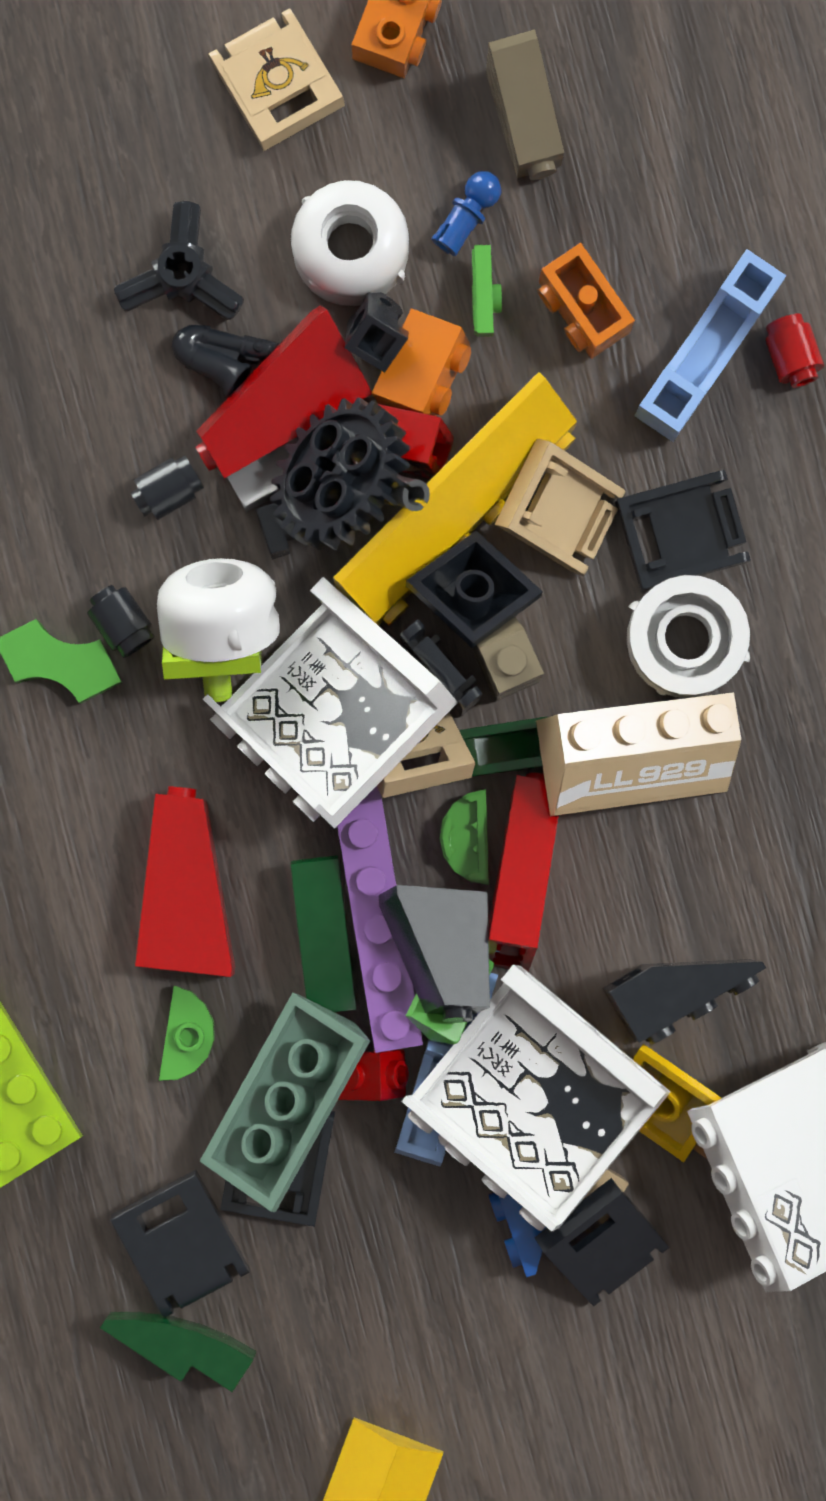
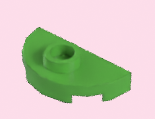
[472,245,502,337]
[439,789,489,885]
[159,985,215,1081]

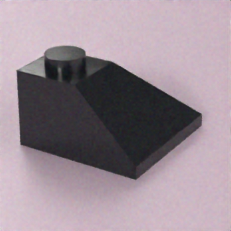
[406,530,543,648]

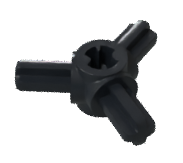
[114,201,244,320]

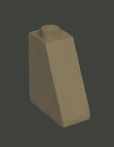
[486,29,564,180]
[471,617,544,702]

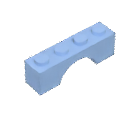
[635,249,786,442]

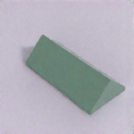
[200,992,370,1212]

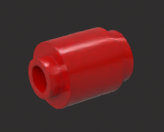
[765,313,825,388]

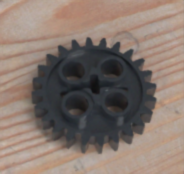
[270,397,410,550]

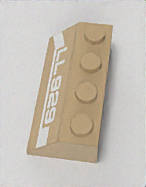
[536,692,741,816]

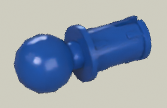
[431,171,502,256]

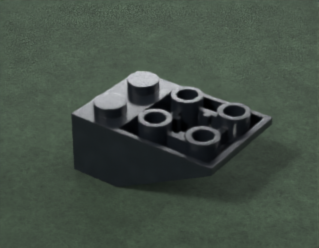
[602,959,766,1045]

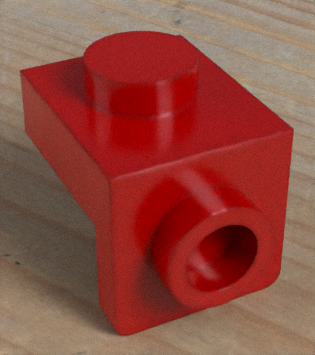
[338,1049,409,1101]

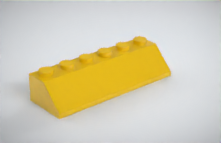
[333,372,577,626]

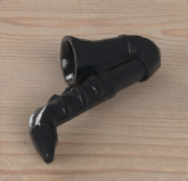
[171,325,280,398]

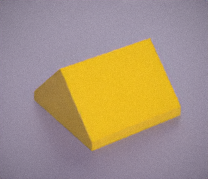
[633,1044,721,1163]
[323,1417,443,1501]

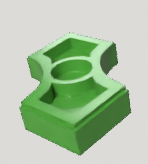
[0,619,123,704]

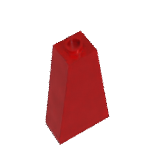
[195,305,372,479]
[488,773,559,972]
[135,786,235,977]

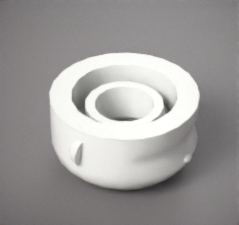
[291,180,409,306]
[157,558,280,662]
[627,575,750,698]

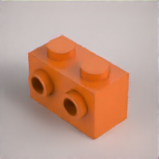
[351,0,442,78]
[537,243,635,359]
[372,308,471,416]

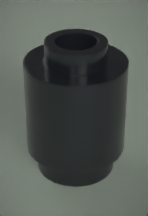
[130,455,204,520]
[87,585,155,658]

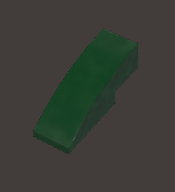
[459,716,547,777]
[291,855,356,1012]
[100,1312,256,1392]

